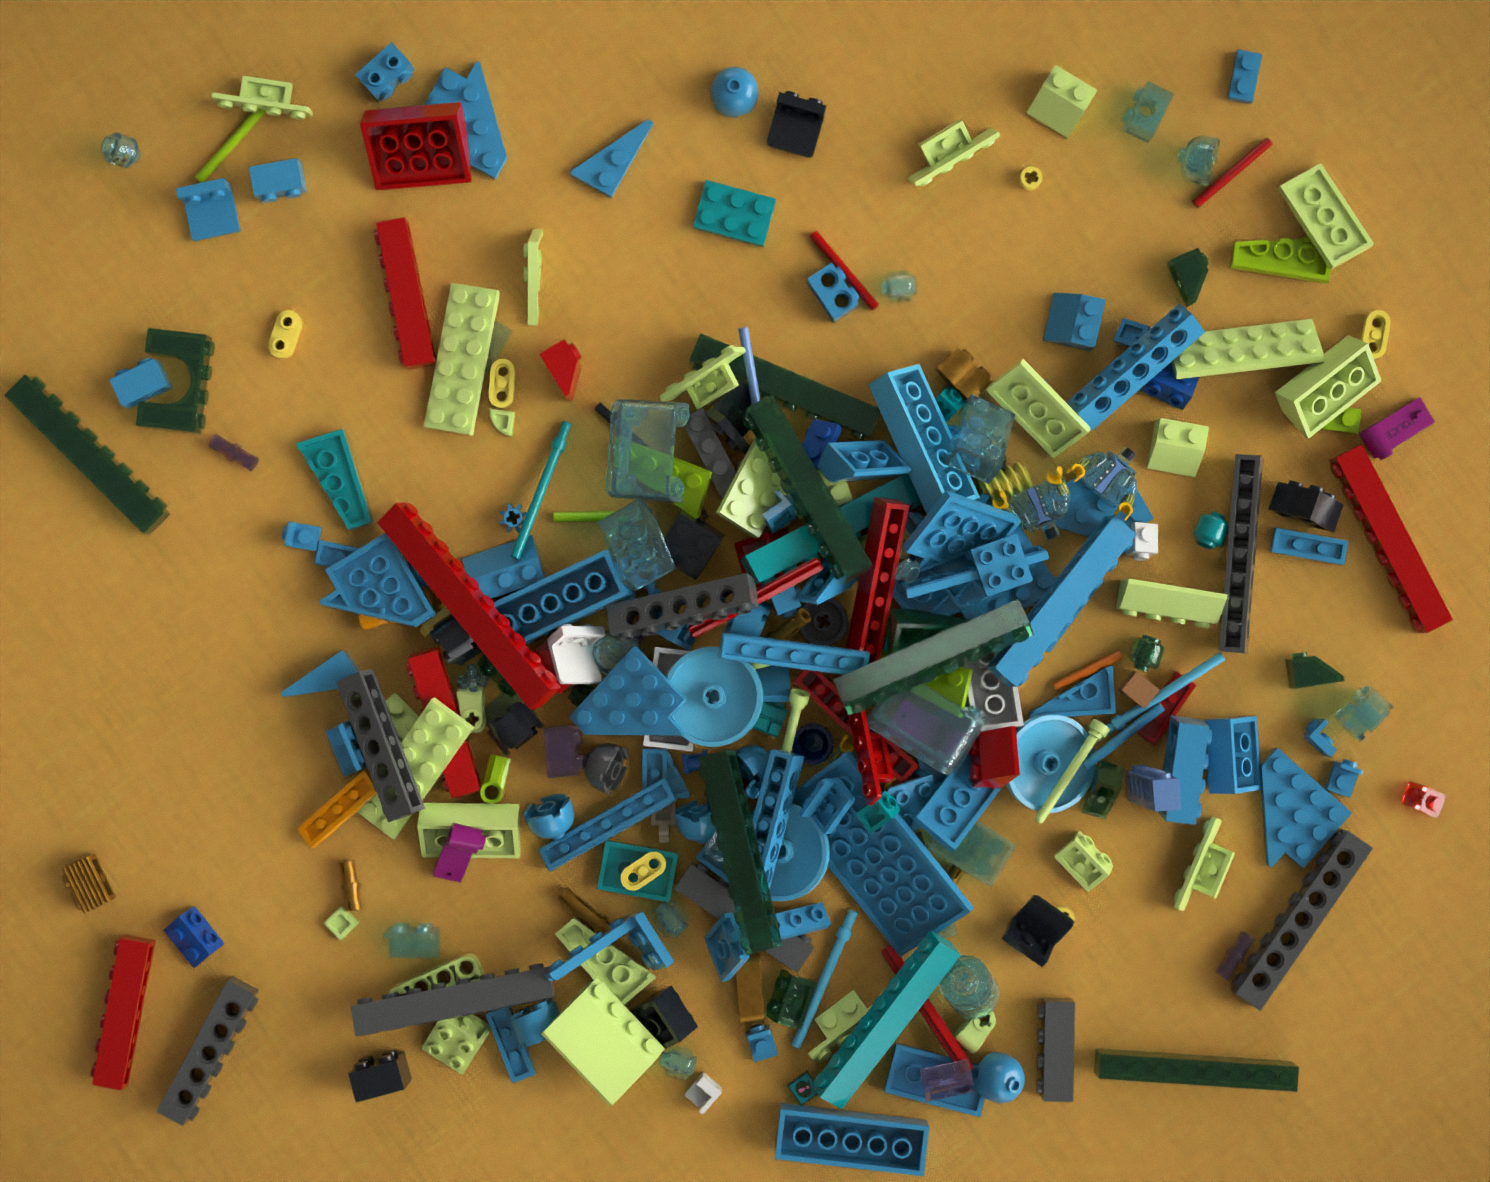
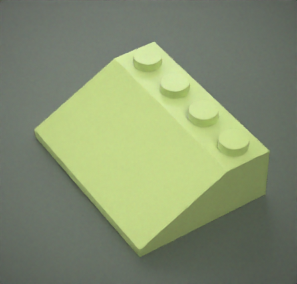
[541,977,665,1106]

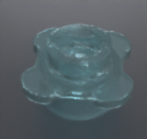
[895,558,920,584]

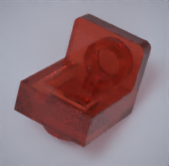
[1401,781,1446,818]

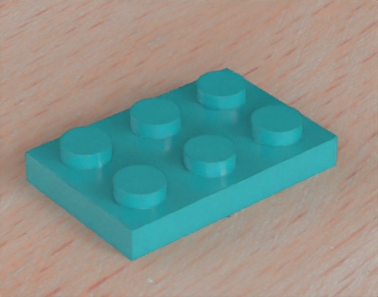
[693,180,776,248]
[597,840,679,902]

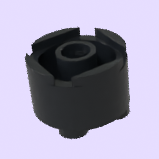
[799,598,848,646]
[430,613,482,666]
[486,701,544,756]

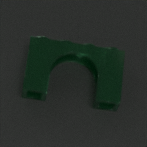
[136,328,215,435]

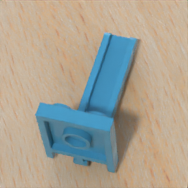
[704,902,831,982]
[544,912,674,982]

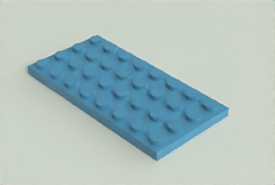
[792,750,974,957]

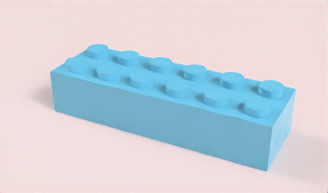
[868,364,980,514]

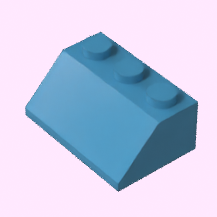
[817,440,911,483]
[462,535,546,600]
[1205,716,1262,794]

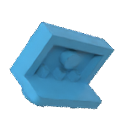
[799,778,856,834]

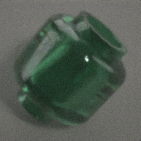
[1128,634,1165,673]

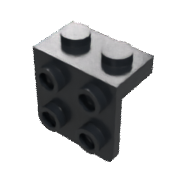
[767,91,827,158]
[705,381,767,454]
[1002,895,1074,967]

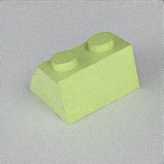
[1026,65,1097,139]
[1146,418,1209,477]

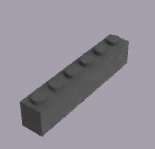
[675,862,814,973]

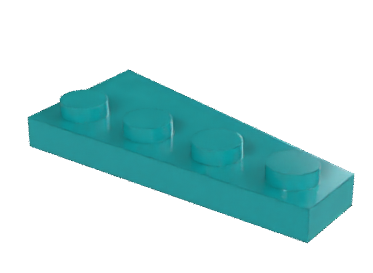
[296,429,373,530]

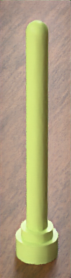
[782,689,810,752]
[1035,719,1110,823]

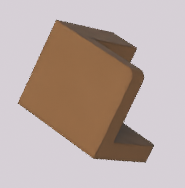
[1118,671,1160,708]

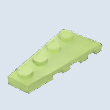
[555,917,657,1005]

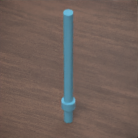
[1101,652,1225,740]
[791,909,858,1049]

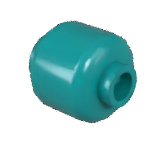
[1193,512,1229,550]

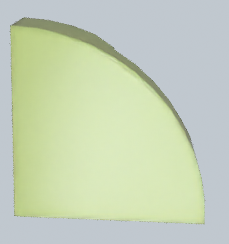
[490,409,515,437]

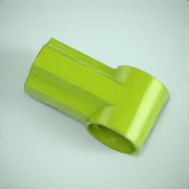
[480,754,512,803]

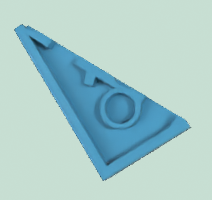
[570,120,653,198]
[1029,666,1116,719]

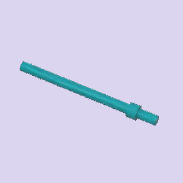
[510,421,572,560]

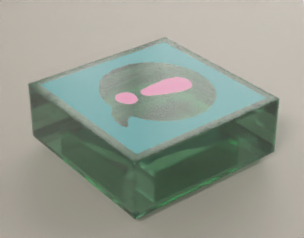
[787,1070,818,1106]

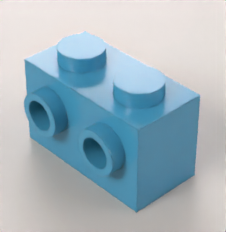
[355,42,415,102]
[770,586,801,619]

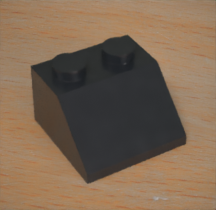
[629,985,698,1049]

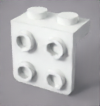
[547,624,605,684]

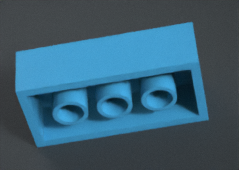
[1158,715,1212,825]

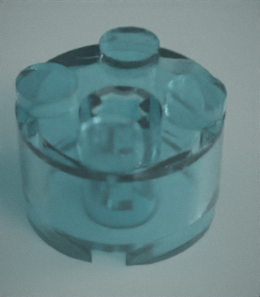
[1334,685,1394,742]

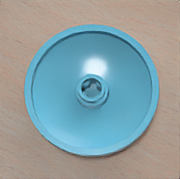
[667,647,763,747]
[1006,714,1096,813]
[733,803,830,901]

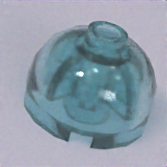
[1177,135,1220,186]
[592,630,641,676]

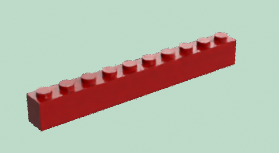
[377,502,561,710]

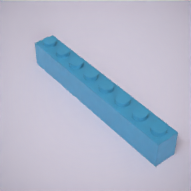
[986,515,1137,687]

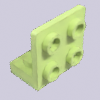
[422,1014,491,1074]

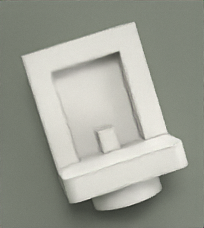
[1126,522,1158,561]

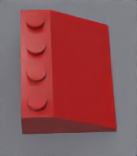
[360,102,472,191]

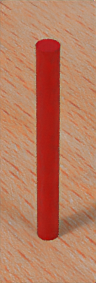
[1192,138,1273,208]
[809,230,879,311]

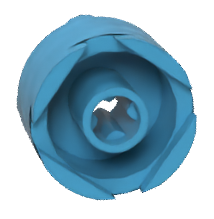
[724,601,772,637]
[509,999,560,1049]

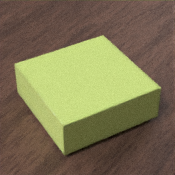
[323,905,359,941]

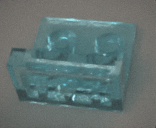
[383,922,440,958]

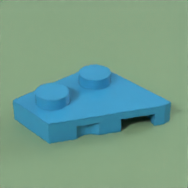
[642,748,690,798]

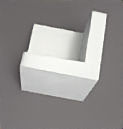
[685,1072,722,1115]

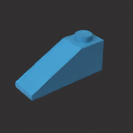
[796,547,861,605]
[281,650,360,697]

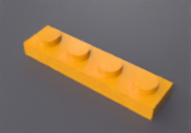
[297,770,377,848]

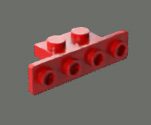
[849,704,894,805]

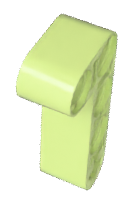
[388,953,485,995]

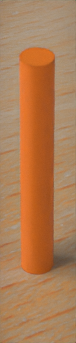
[1052,650,1123,691]

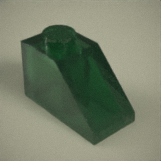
[1167,248,1209,308]
[1285,651,1345,689]
[1082,760,1124,819]

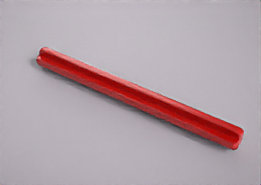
[688,558,823,638]
[881,945,973,1075]

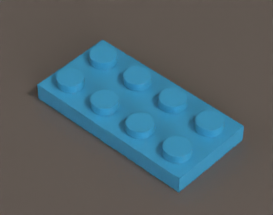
[913,750,1001,852]
[884,1042,985,1117]

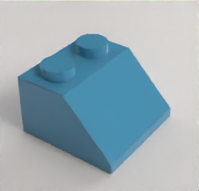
[1043,293,1106,351]

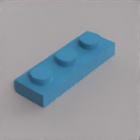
[1270,528,1349,565]
[485,1007,537,1083]

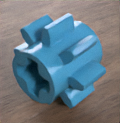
[499,504,527,533]

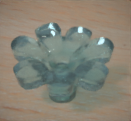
[456,664,489,692]

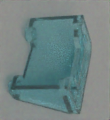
[606,399,690,503]
[867,666,988,775]

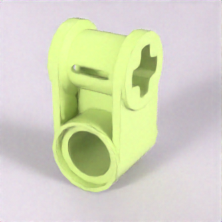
[457,684,486,733]
[954,1005,996,1054]

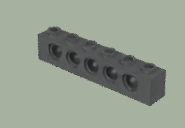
[606,573,759,641]
[336,669,425,822]
[157,976,259,1126]

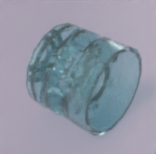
[939,955,1000,1019]

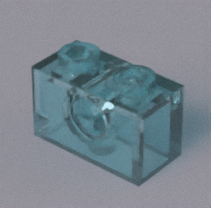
[1122,81,1174,143]

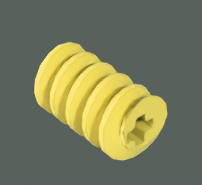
[977,462,1032,500]

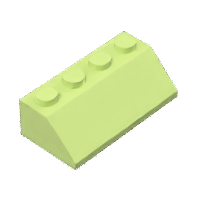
[1275,335,1381,439]
[1116,578,1227,628]
[417,802,521,858]

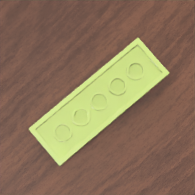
[424,283,500,436]
[1171,319,1324,379]
[357,697,474,840]

